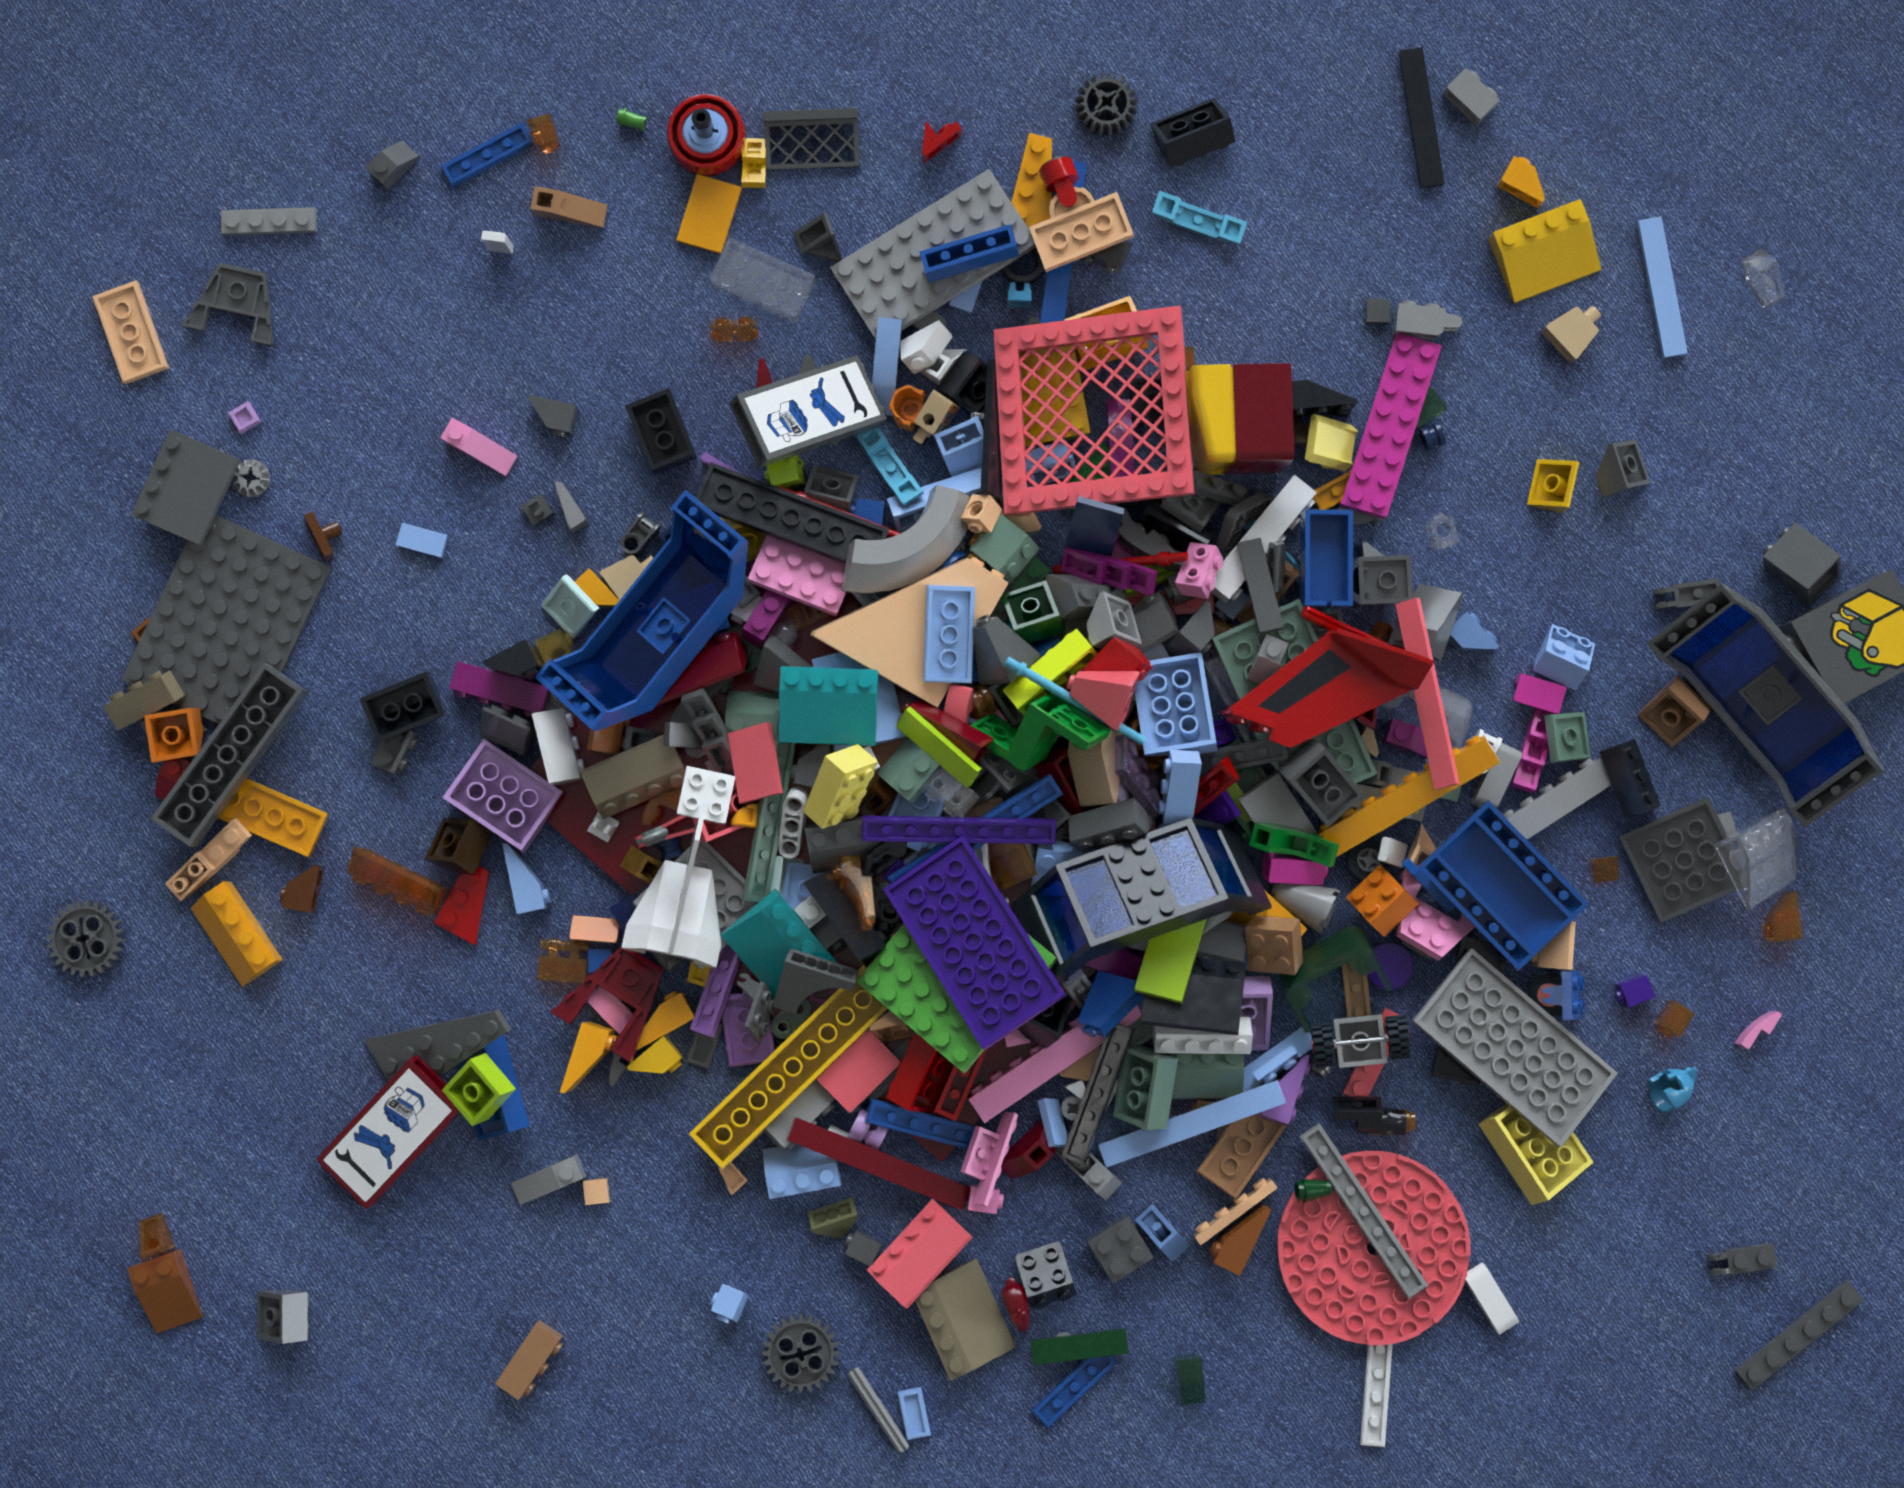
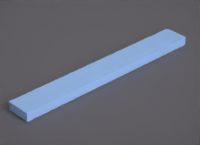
[1098,1080,1286,1168]

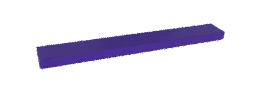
[862,816,1056,844]

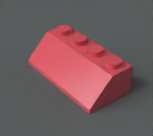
[867,1199,973,1309]

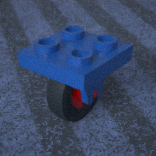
[1528,971,1585,1020]

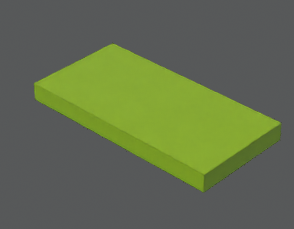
[1134,904,1206,1004]

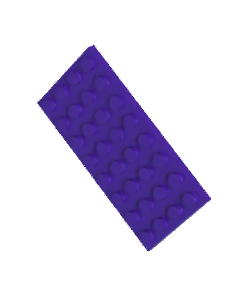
[883,835,1067,1050]

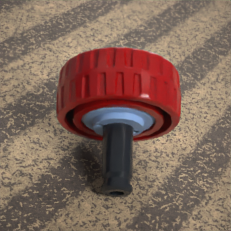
[667,94,746,177]

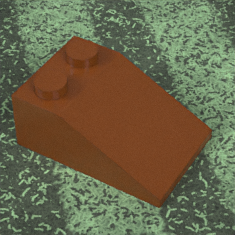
[1208,1203,1271,1276]
[127,1249,203,1333]

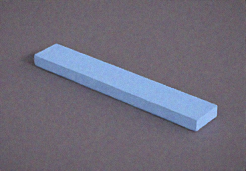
[1636,217,1688,359]

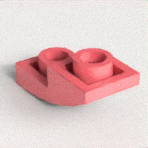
[944,683,973,724]

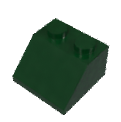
[1001,580,1064,644]

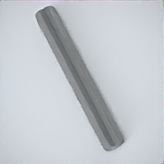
[848,1367,909,1453]

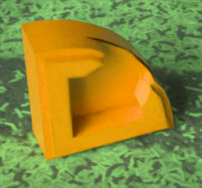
[731,804,758,829]

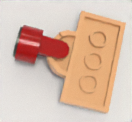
[1029,156,1134,272]

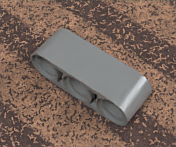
[1471,742,1522,808]

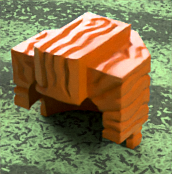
[889,385,926,432]

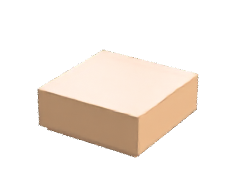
[583,1178,610,1205]

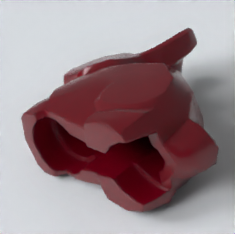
[1002,1277,1030,1332]

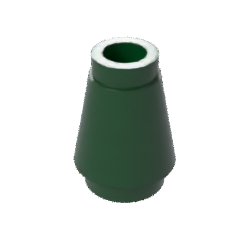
[1294,1179,1332,1203]

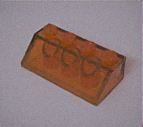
[347,846,449,916]

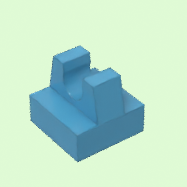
[1007,282,1032,308]

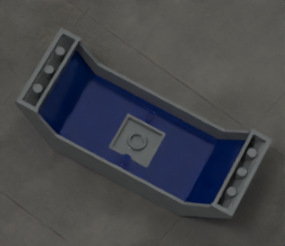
[1646,583,1884,828]

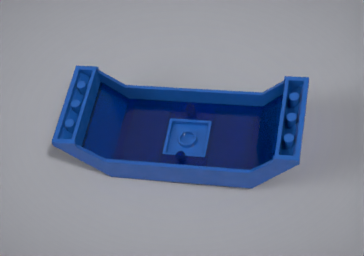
[535,490,748,731]

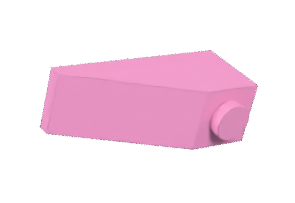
[440,418,518,477]

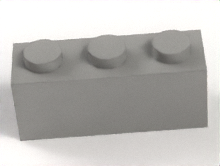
[762,1079,835,1151]

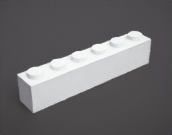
[1211,475,1317,604]

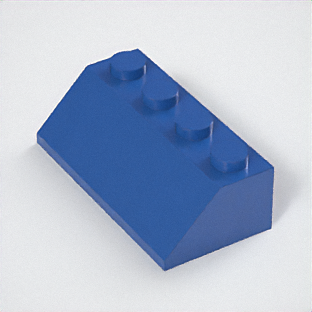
[457,1035,530,1141]

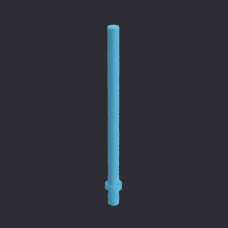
[1004,657,1146,746]

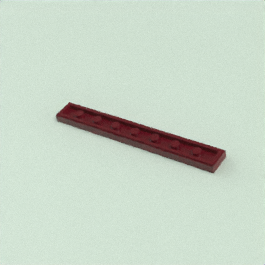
[786,1117,971,1210]

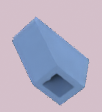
[1449,612,1499,652]

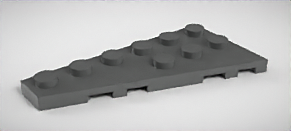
[364,1009,511,1081]

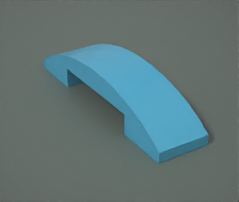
[1151,190,1247,245]
[856,427,924,506]

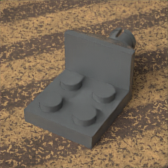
[1353,555,1413,608]

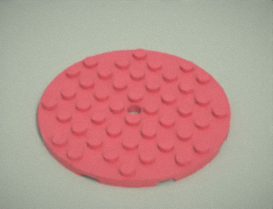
[1277,1150,1471,1345]

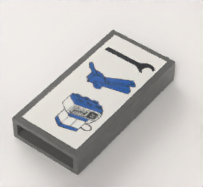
[729,355,887,468]

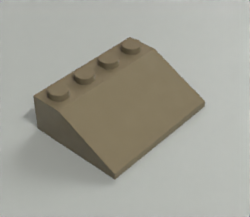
[915,1258,1016,1381]

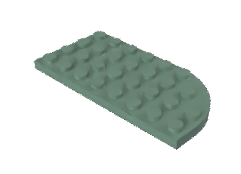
[1212,599,1377,784]

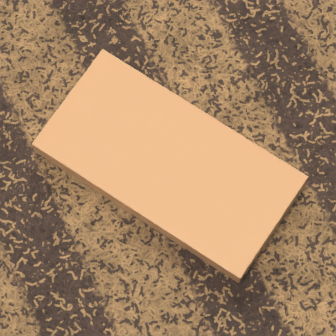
[92,280,169,385]

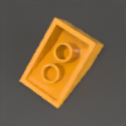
[560,1021,618,1094]

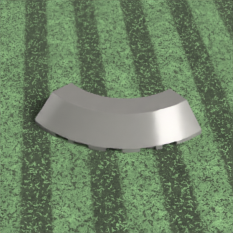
[841,485,971,593]

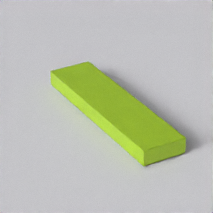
[896,707,982,788]

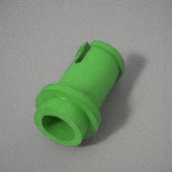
[616,108,647,131]

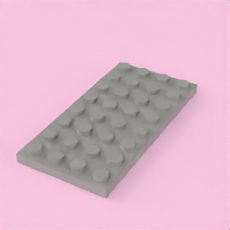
[830,169,1036,340]
[1411,948,1618,1147]

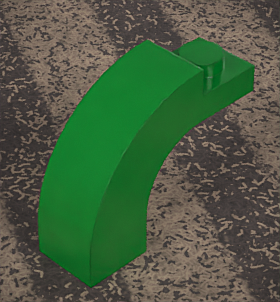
[1249,822,1339,867]

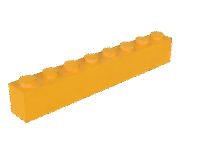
[1318,735,1500,857]

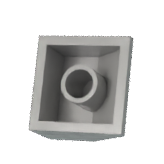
[1086,591,1142,650]

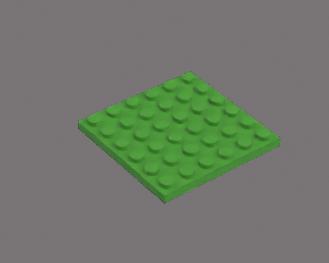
[856,924,1058,1073]

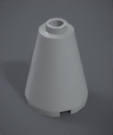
[1271,883,1341,934]

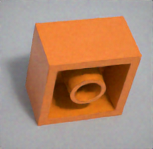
[1346,864,1419,937]

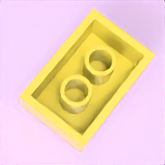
[803,744,878,829]

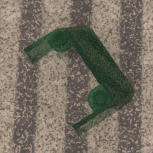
[1279,925,1393,1033]

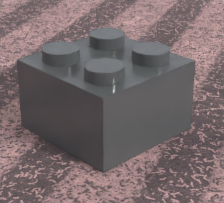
[1086,1213,1154,1283]

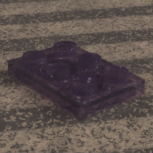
[1115,734,1160,816]

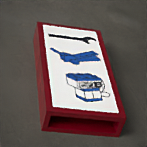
[316,1055,460,1210]

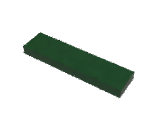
[1030,1328,1129,1365]

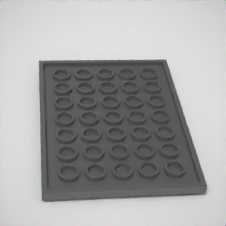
[121,515,332,724]

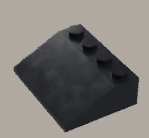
[1141,957,1246,1035]

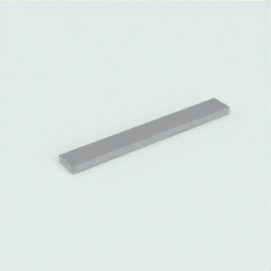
[1299,1123,1428,1299]

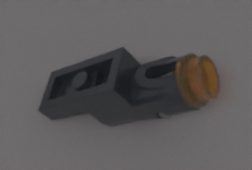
[1332,1097,1416,1137]

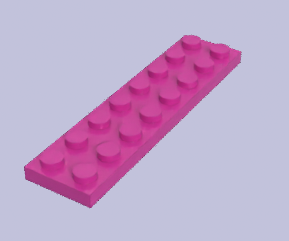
[1341,333,1442,520]

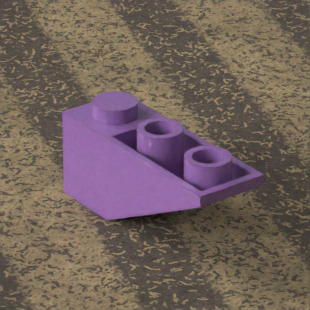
[1257,1055,1311,1126]

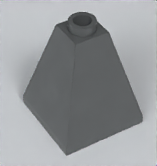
[972,614,1041,685]

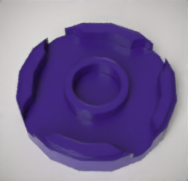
[1366,942,1413,990]

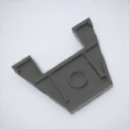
[182,263,274,347]

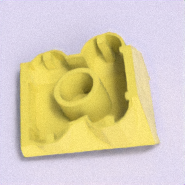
[1305,414,1359,471]

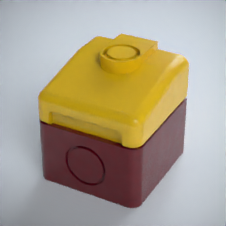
[1186,363,1294,475]

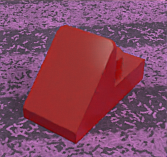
[922,121,962,163]

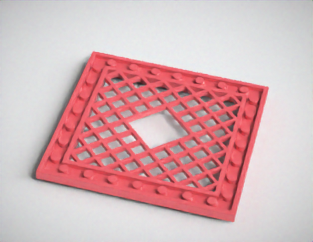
[994,306,1195,516]

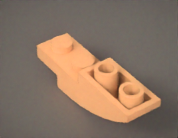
[165,818,252,901]

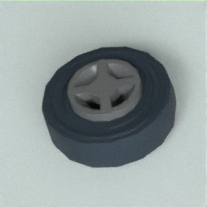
[1346,839,1389,881]

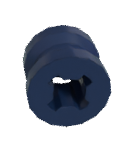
[1419,422,1446,451]
[656,837,684,862]

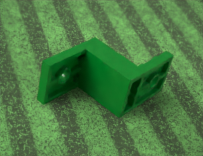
[970,693,1111,772]

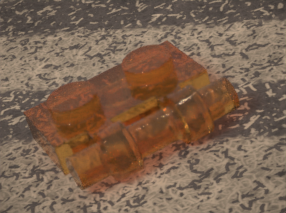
[537,937,589,983]

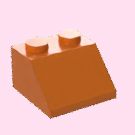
[144,708,204,763]

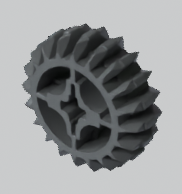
[1075,72,1138,137]

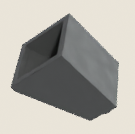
[1763,523,1841,608]

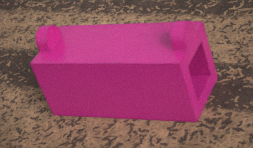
[1262,852,1328,885]

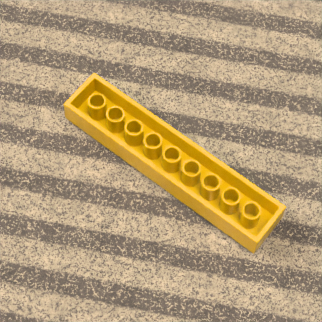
[689,965,888,1169]

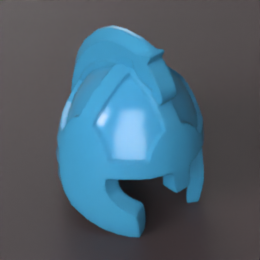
[1647,1067,1698,1113]

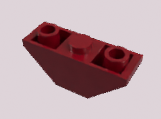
[1001,1118,1057,1179]

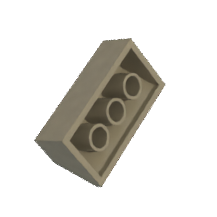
[580,735,686,819]

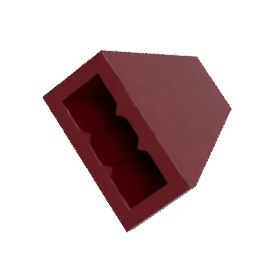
[897,699,994,764]

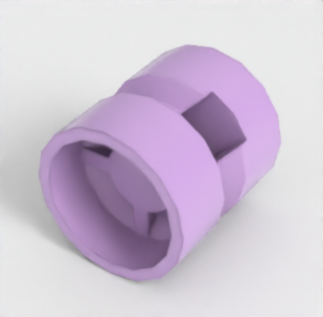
[847,1108,888,1150]

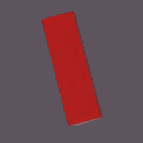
[1160,755,1239,825]

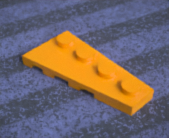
[1011,133,1052,230]

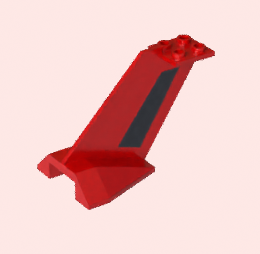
[1221,628,1434,748]

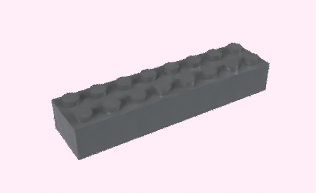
[150,663,309,847]

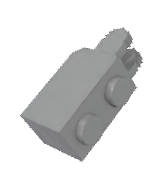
[1392,300,1463,340]

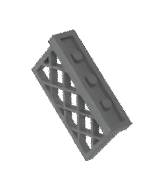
[763,108,860,170]

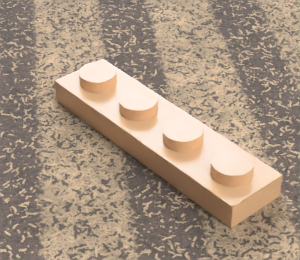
[1193,1178,1278,1245]

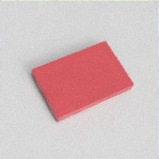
[727,722,783,804]
[816,1028,900,1113]

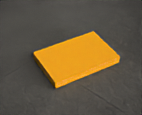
[676,174,742,255]

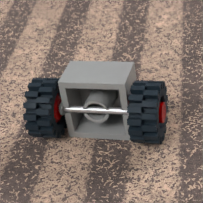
[1311,1014,1411,1068]

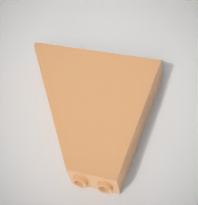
[811,557,1009,708]

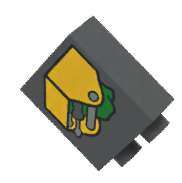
[1776,569,1904,710]

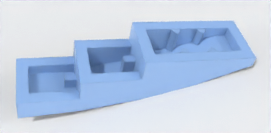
[872,317,902,416]

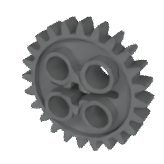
[46,900,126,977]
[762,1313,840,1393]

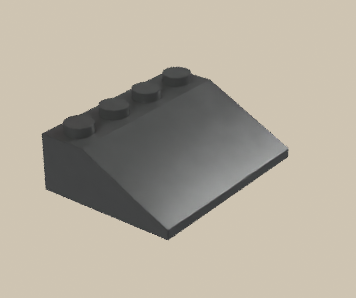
[131,429,241,546]

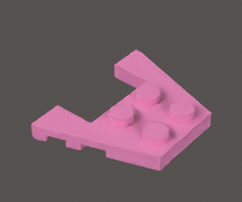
[1397,869,1475,961]

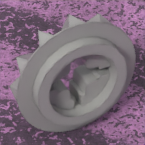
[232,459,270,497]

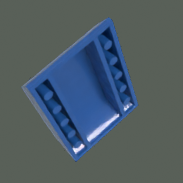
[1418,800,1589,971]

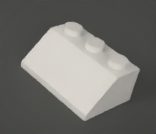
[532,708,585,786]

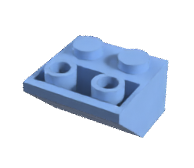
[934,416,983,477]
[1533,624,1595,690]

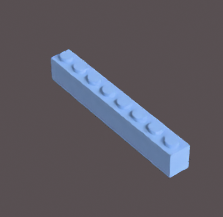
[887,439,1076,533]

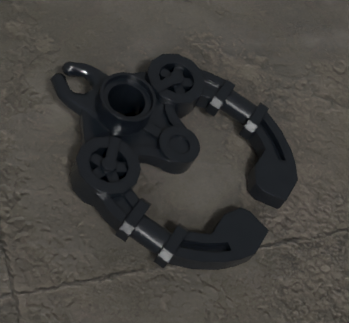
[857,842,933,937]

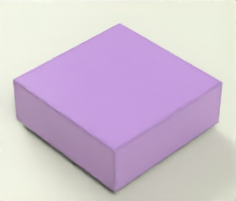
[228,401,262,434]

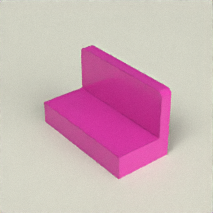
[1513,673,1567,714]

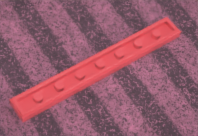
[1395,598,1460,790]

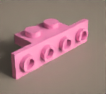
[960,1112,1018,1206]

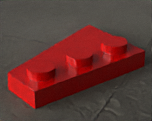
[434,866,490,945]

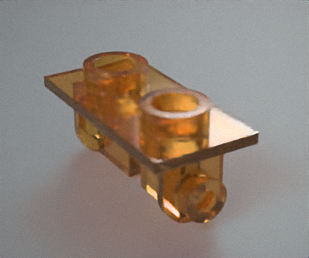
[710,316,758,342]

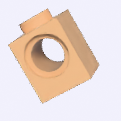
[961,494,1002,533]

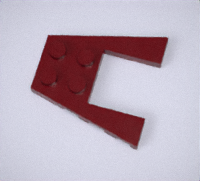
[550,946,664,1063]

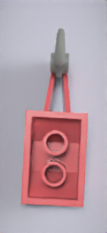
[634,781,760,848]

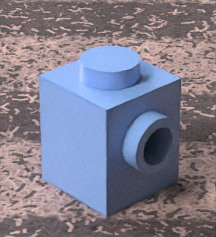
[711,1284,749,1324]

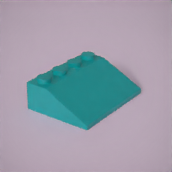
[779,666,879,746]
[720,888,838,998]

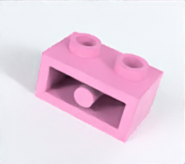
[1175,542,1223,599]

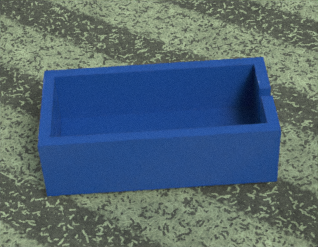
[1300,509,1353,609]

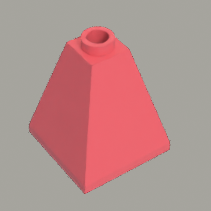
[1067,671,1140,731]

